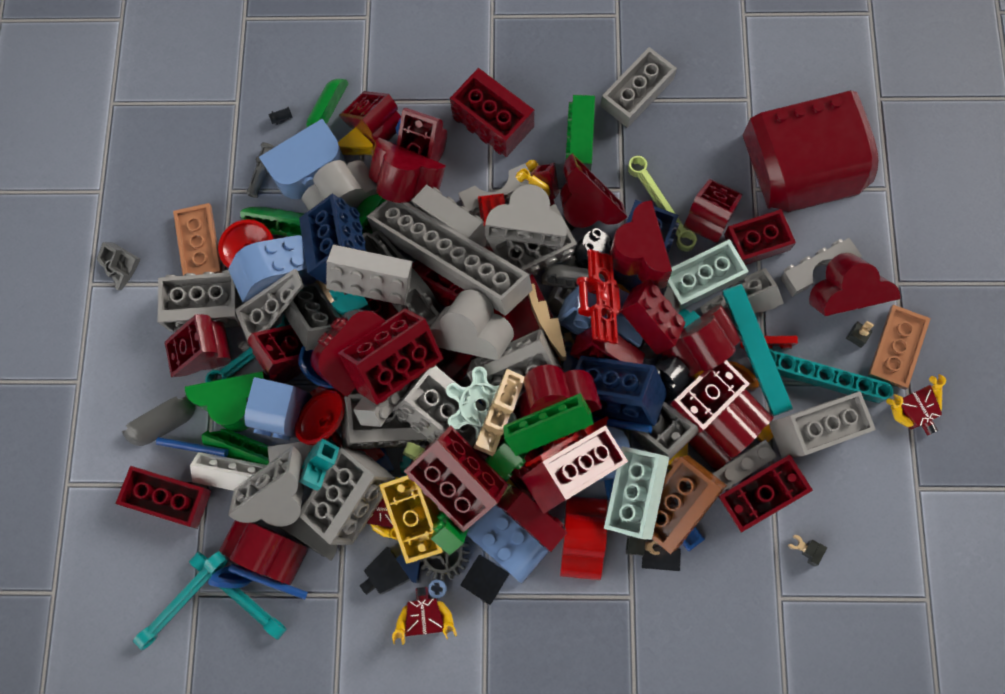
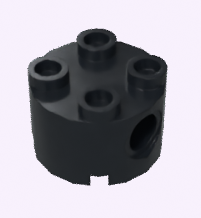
[573,228,614,269]
[653,355,692,403]

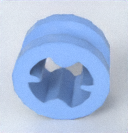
[428,579,447,598]

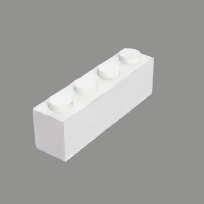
[190,452,266,491]

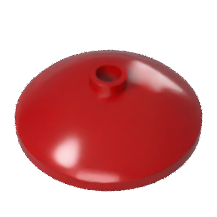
[218,219,273,269]
[295,390,345,445]

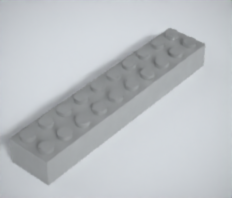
[367,200,533,316]

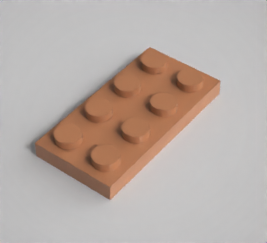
[173,203,222,276]
[868,305,931,390]

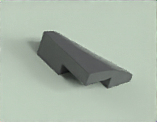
[97,242,140,290]

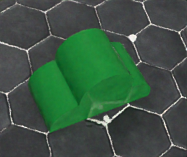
[185,371,271,432]

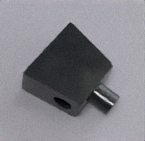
[359,547,410,595]

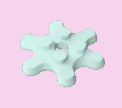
[446,366,517,440]

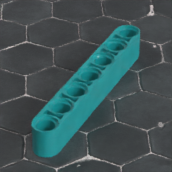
[722,284,793,417]
[769,349,893,403]

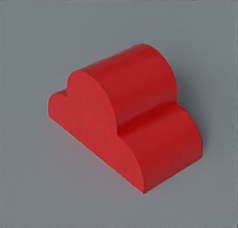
[560,496,607,581]

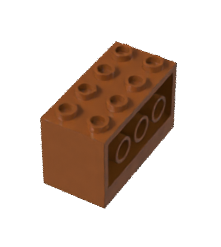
[652,455,727,554]

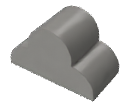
[302,160,378,210]
[485,184,567,248]
[430,290,514,361]
[629,402,699,460]
[228,446,304,526]

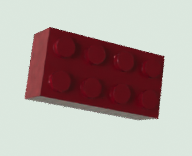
[115,466,211,529]

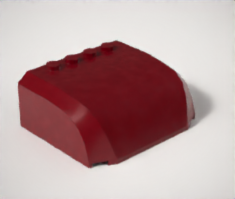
[742,90,879,212]

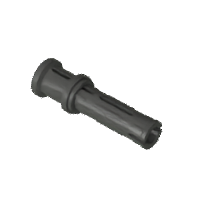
[246,142,275,198]

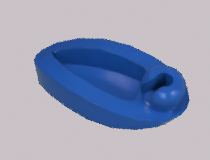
[208,565,254,588]

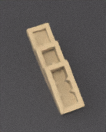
[528,284,566,361]
[473,369,524,456]

